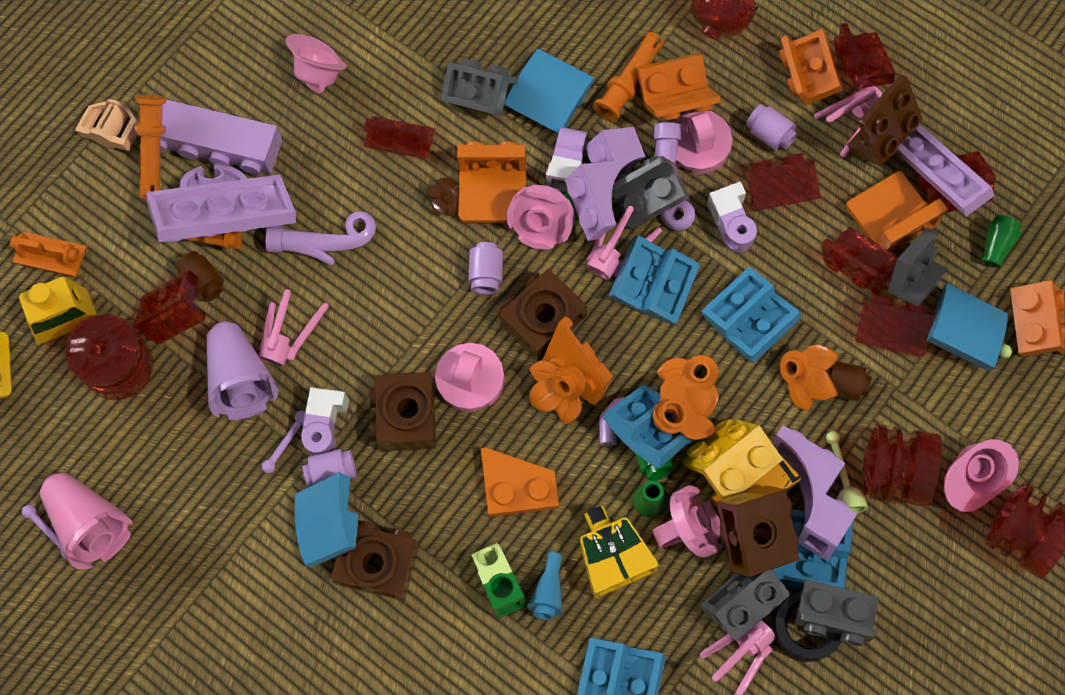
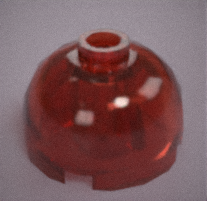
[691,0,758,40]

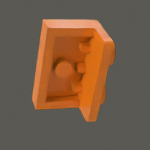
[779,29,844,105]
[1010,280,1065,357]

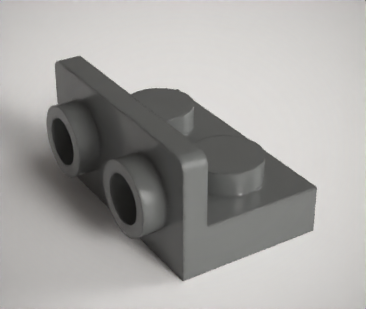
[440,58,519,115]
[612,156,690,229]
[887,227,947,306]
[699,570,789,641]
[795,579,879,646]

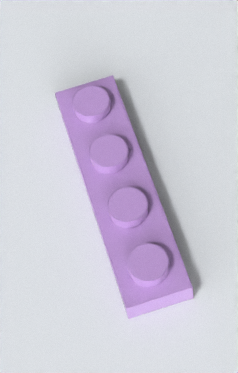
[896,124,995,216]

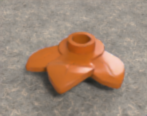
[779,345,839,411]
[657,355,719,418]
[529,360,586,424]
[652,374,716,440]

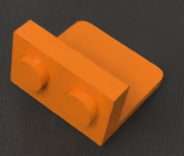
[457,142,526,223]

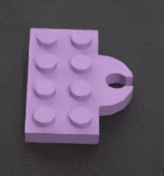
[146,164,296,242]

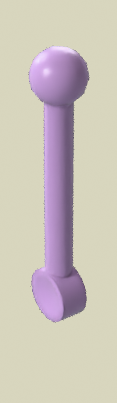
[262,411,306,473]
[22,505,66,559]

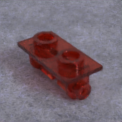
[364,116,435,159]

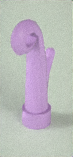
[654,122,695,231]
[266,211,376,265]

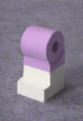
[546,127,588,193]
[707,181,757,253]
[301,387,349,456]

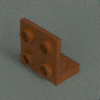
[847,75,923,167]

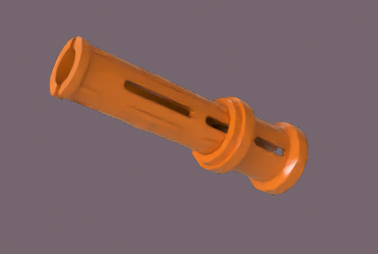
[593,32,664,122]
[135,95,166,199]

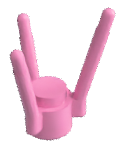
[814,84,882,157]
[586,206,662,280]
[258,289,329,367]
[699,620,776,695]

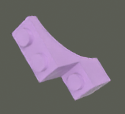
[565,127,645,241]
[772,425,857,561]

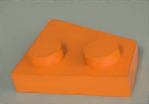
[542,316,613,407]
[481,448,559,517]

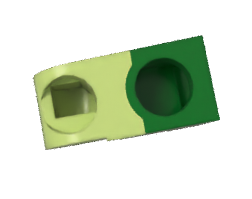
[471,542,527,619]

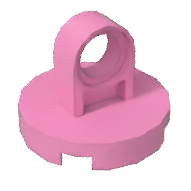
[672,110,733,175]
[507,185,575,250]
[435,343,505,413]
[652,485,723,558]

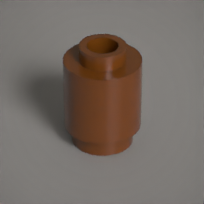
[175,251,224,301]
[826,361,872,402]

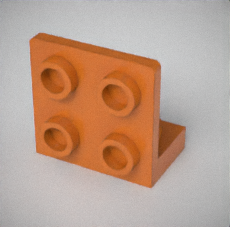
[636,52,721,120]
[846,171,948,258]

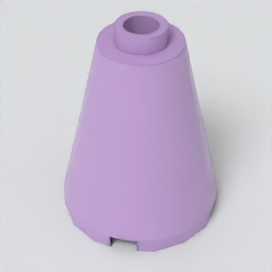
[207,322,279,420]

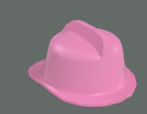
[285,34,347,94]
[943,439,1019,512]

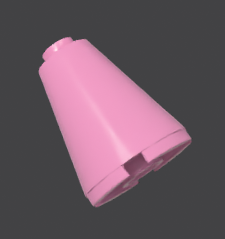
[40,473,132,569]

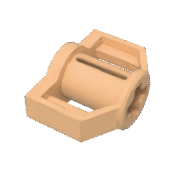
[75,99,138,152]

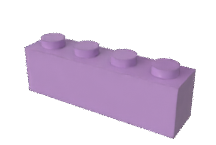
[160,100,283,175]

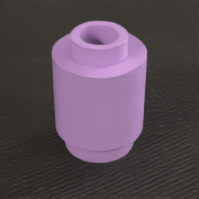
[746,104,797,151]
[468,242,503,295]
[303,449,357,486]

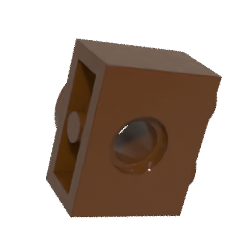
[499,268,587,361]
[369,372,436,452]
[717,485,800,577]
[331,520,419,601]

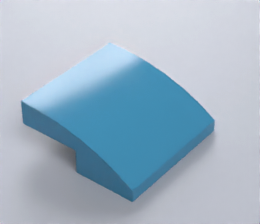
[504,49,595,133]
[608,235,700,325]
[701,267,801,363]
[927,283,1008,371]
[604,385,693,468]
[295,472,359,568]
[772,509,853,589]
[577,638,666,695]

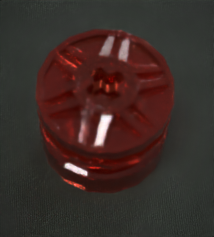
[65,314,153,400]
[862,424,942,508]
[984,480,1065,579]

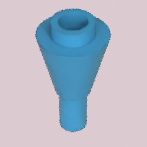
[527,552,563,620]

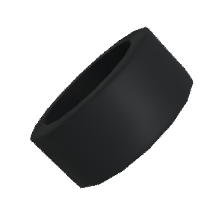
[772,590,842,662]

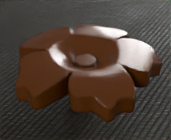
[426,177,459,217]

